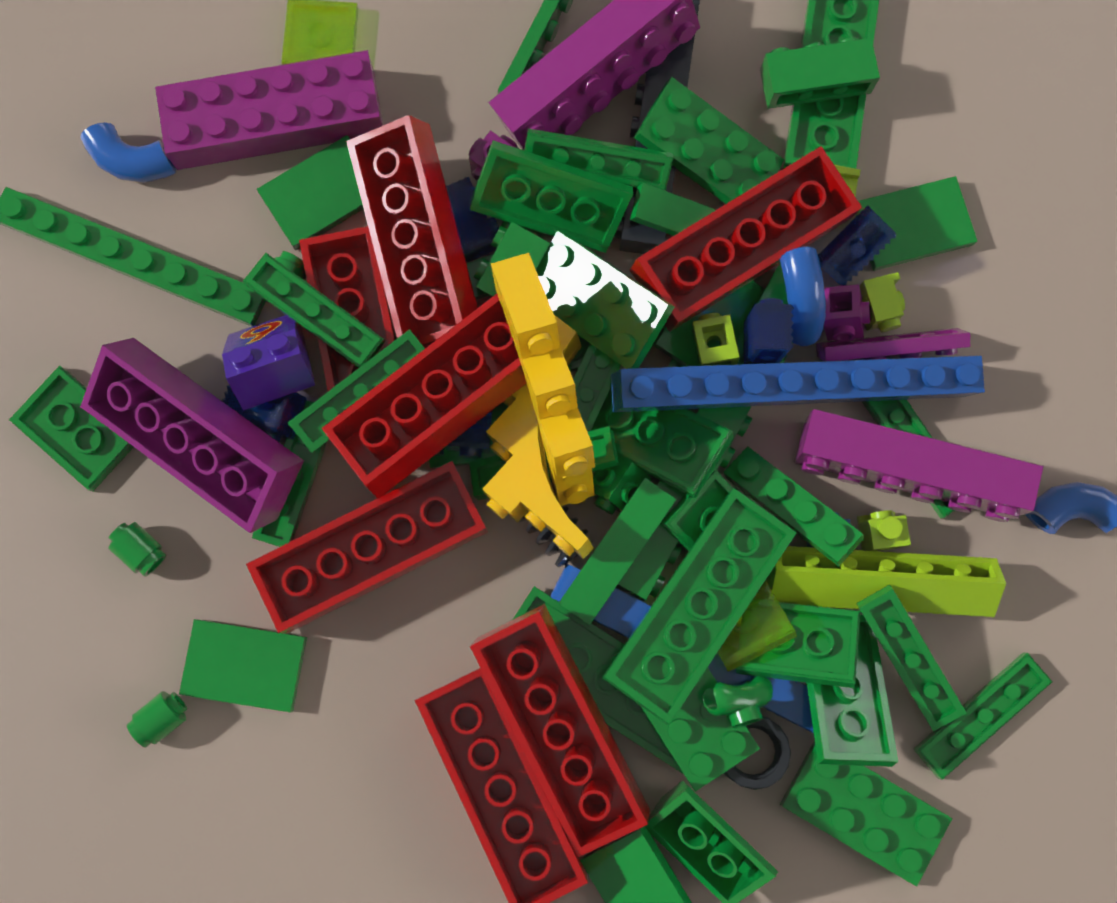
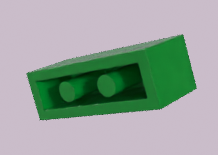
[760,37,880,109]

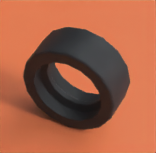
[724,716,791,790]

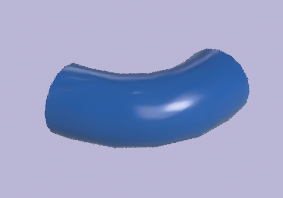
[80,122,176,183]
[779,247,826,346]
[1025,482,1117,534]

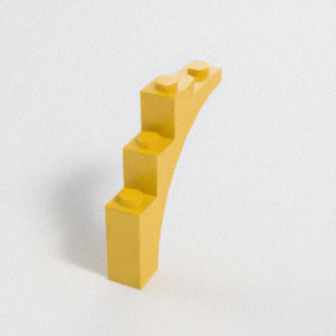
[491,253,595,506]
[483,315,594,559]

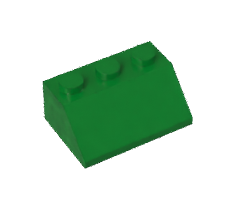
[646,780,778,903]

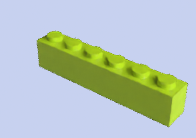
[766,546,1006,617]

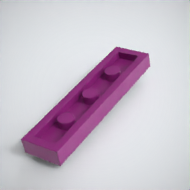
[816,328,971,361]

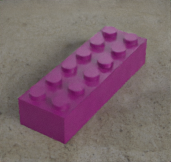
[488,0,700,150]
[155,50,383,170]
[80,338,304,533]
[794,409,1044,522]

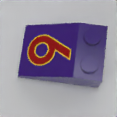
[222,315,315,410]

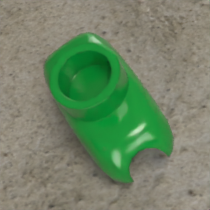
[702,675,773,728]

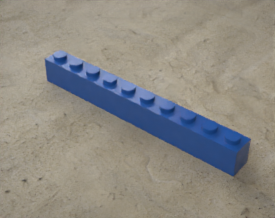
[611,356,985,412]

